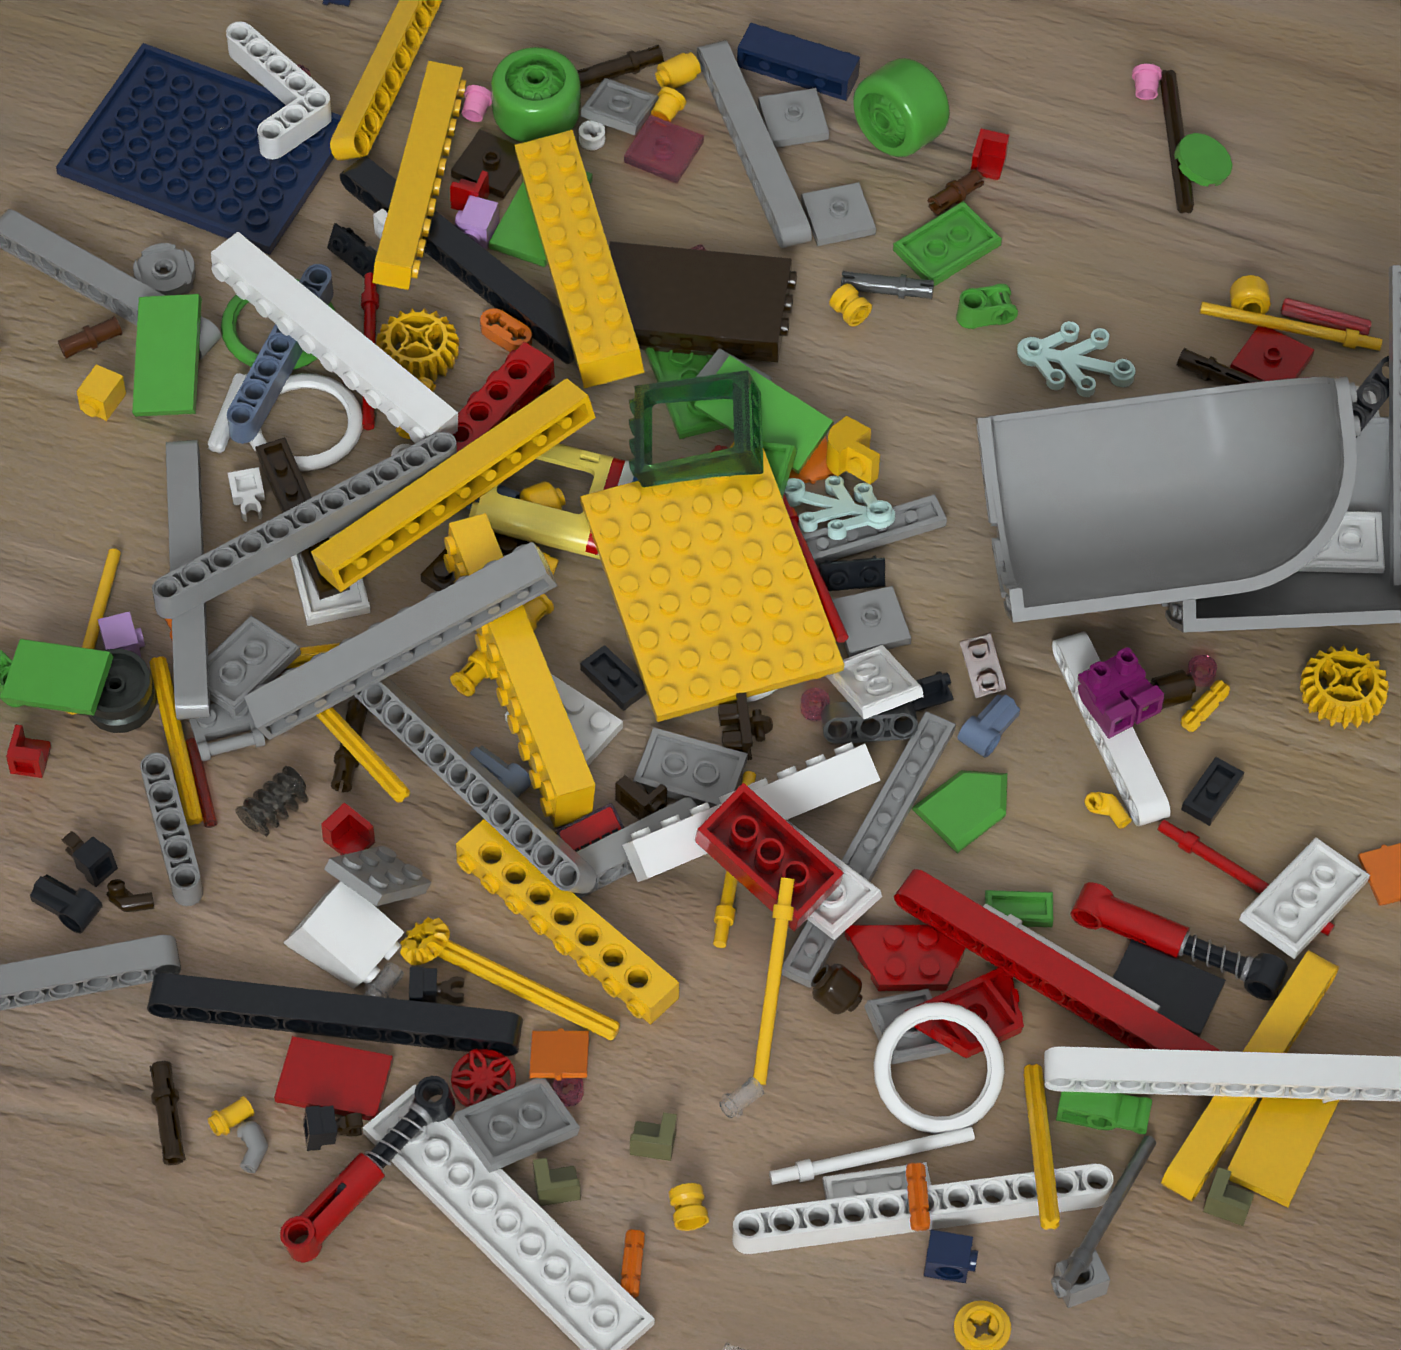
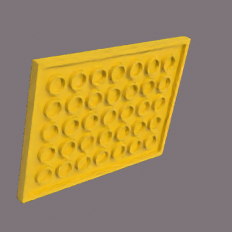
[580,447,844,722]

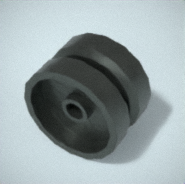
[88,648,156,733]

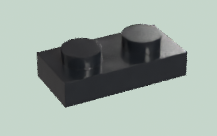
[580,645,647,711]
[1181,757,1245,826]

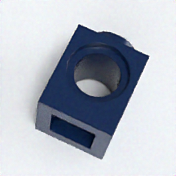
[924,1230,978,1284]

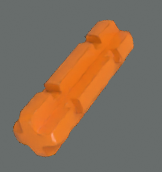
[906,1163,930,1231]
[620,1229,645,1298]

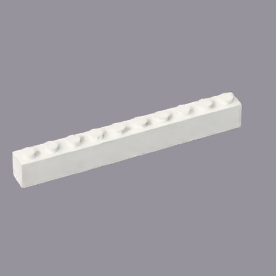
[211,232,458,443]

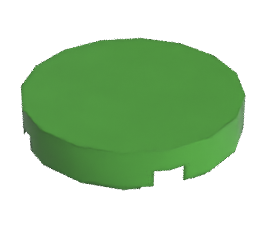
[1174,133,1233,186]

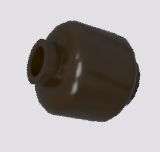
[811,964,863,1015]

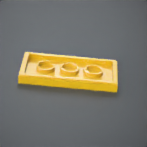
[1227,1097,1340,1208]

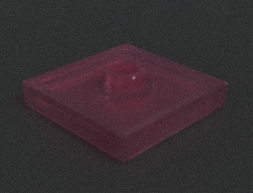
[624,115,704,183]

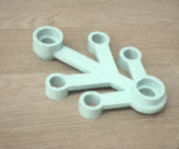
[1017,321,1135,397]
[784,476,895,540]

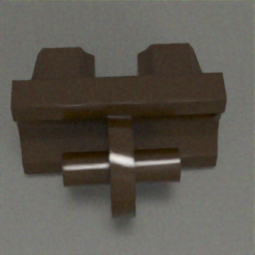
[718,693,773,760]

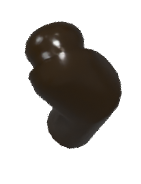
[106,879,154,912]

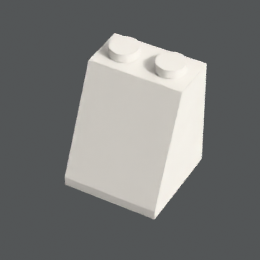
[283,881,404,989]

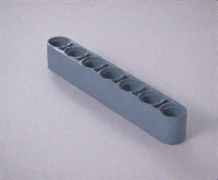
[227,264,334,444]

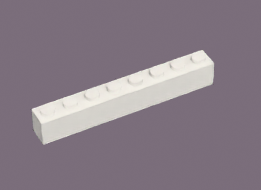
[623,742,880,882]

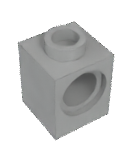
[1051,1249,1110,1308]

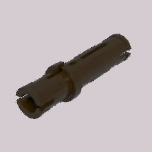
[577,44,664,89]
[1177,348,1262,385]
[331,699,368,793]
[149,1061,186,1165]

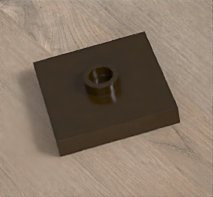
[451,130,521,199]

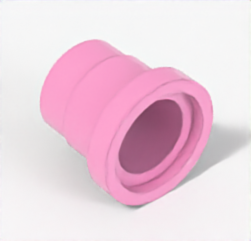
[1132,64,1162,100]
[461,85,492,122]

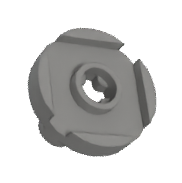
[133,243,196,296]

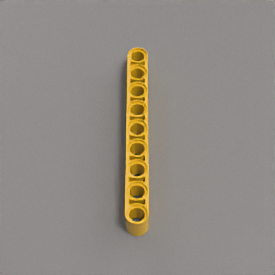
[330,0,442,161]
[1161,950,1339,1202]

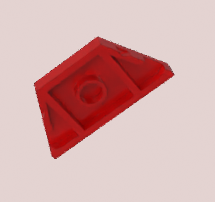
[844,925,966,991]
[905,967,1024,1058]

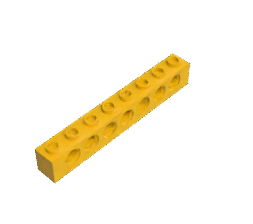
[456,819,679,1025]

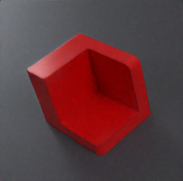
[971,129,1010,180]
[450,170,490,211]
[6,724,51,778]
[321,802,375,855]

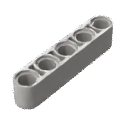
[140,752,203,906]
[573,797,697,899]

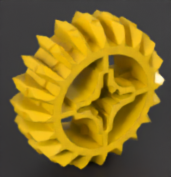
[376,307,459,382]
[1299,645,1389,729]

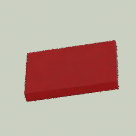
[274,1036,393,1121]

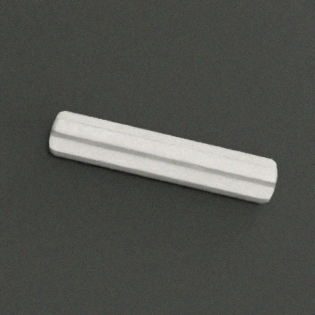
[208,373,247,453]

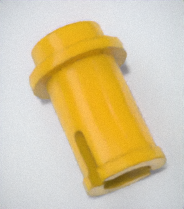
[207,1096,254,1136]

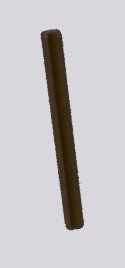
[1160,69,1194,214]

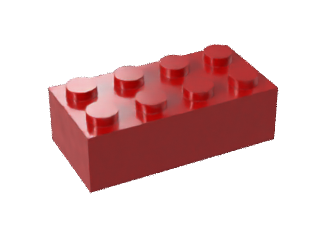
[695,782,844,932]

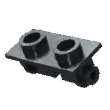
[327,223,377,277]
[819,555,885,591]
[911,671,954,712]

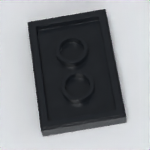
[1113,940,1226,1037]

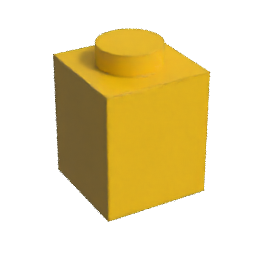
[77,364,126,421]

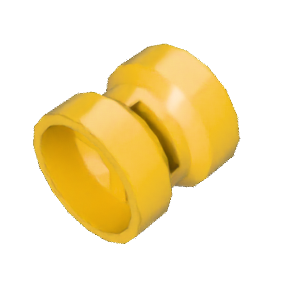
[829,284,872,327]
[669,1183,709,1231]

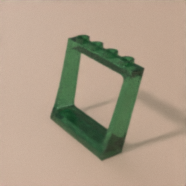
[629,370,764,487]

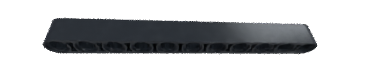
[339,156,576,364]
[147,973,523,1056]

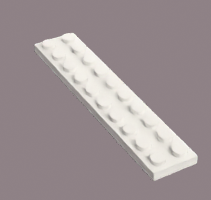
[363,1084,655,1350]

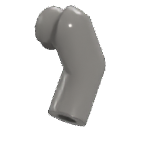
[237,1121,268,1173]

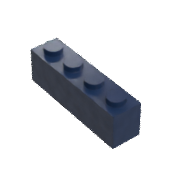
[737,23,860,101]

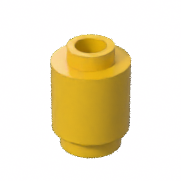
[655,52,701,89]

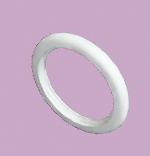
[250,373,363,471]
[873,1002,1005,1134]

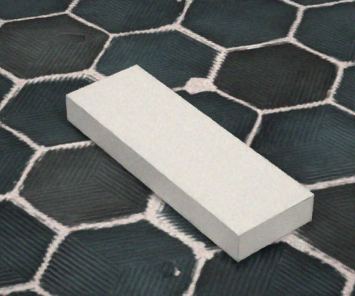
[823,1162,931,1200]

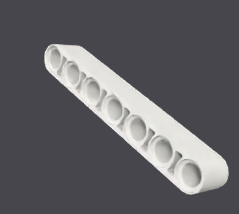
[1052,631,1171,827]

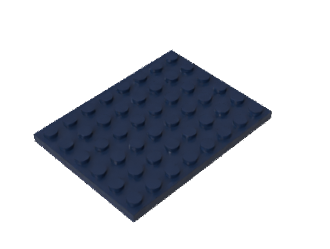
[56,43,342,255]

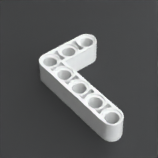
[226,21,332,159]

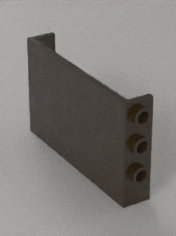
[609,242,797,363]

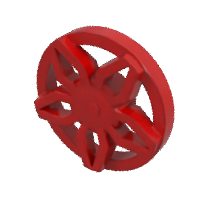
[451,1049,516,1107]

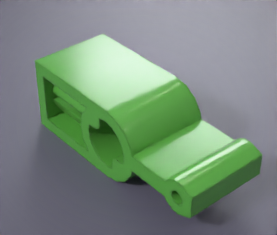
[1056,1092,1152,1134]

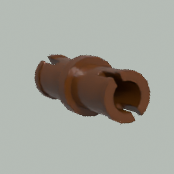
[928,169,984,214]
[58,316,123,359]

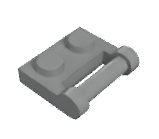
[189,703,266,762]

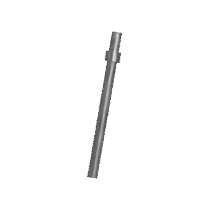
[1059,1136,1156,1290]

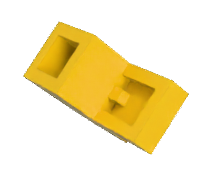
[826,416,880,484]

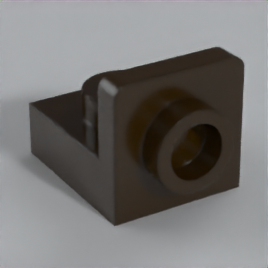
[615,775,667,820]

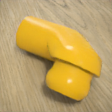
[1084,792,1132,829]

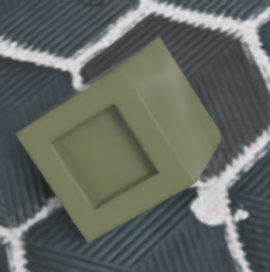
[630,1112,677,1161]
[533,1158,581,1206]
[1203,1167,1254,1226]

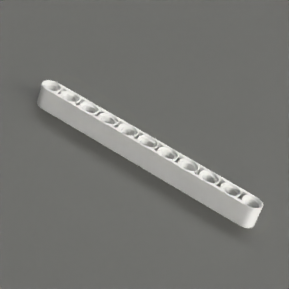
[1044,1047,1401,1101]
[732,1164,1113,1254]

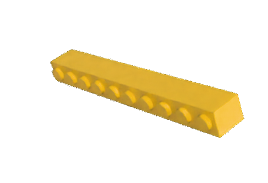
[372,61,467,290]
[311,378,596,593]

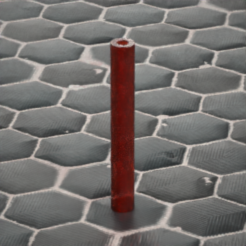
[185,738,217,828]

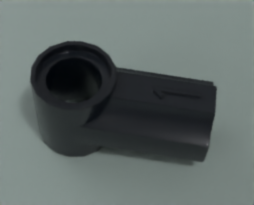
[30,874,103,933]

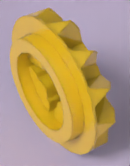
[400,917,450,965]
[953,1301,1011,1350]

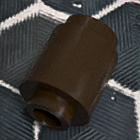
[1150,669,1196,709]

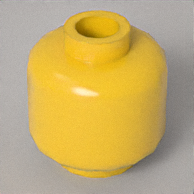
[1230,275,1271,314]
[519,481,566,510]

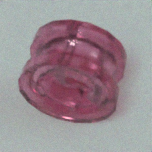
[1187,655,1217,687]
[800,688,830,721]
[553,1078,584,1107]

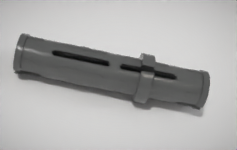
[841,271,934,300]

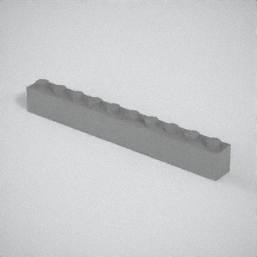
[244,541,558,740]

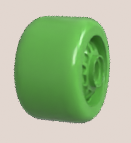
[491,47,581,143]
[853,58,950,157]

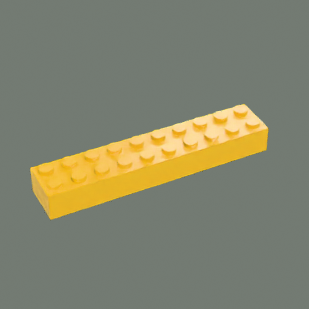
[514,130,645,389]
[444,513,595,828]

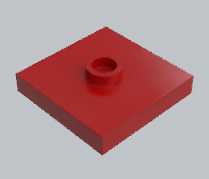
[1230,326,1315,381]

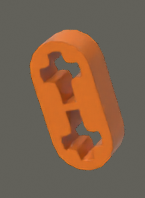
[480,308,532,352]

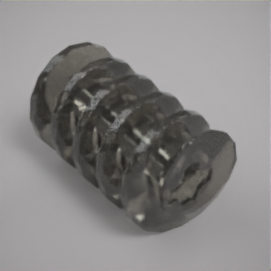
[235,766,309,837]

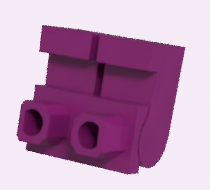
[1078,647,1164,739]

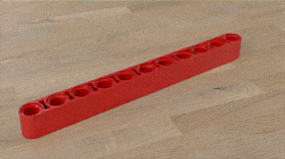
[894,869,1221,1051]

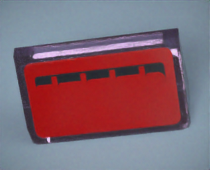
[555,803,625,852]

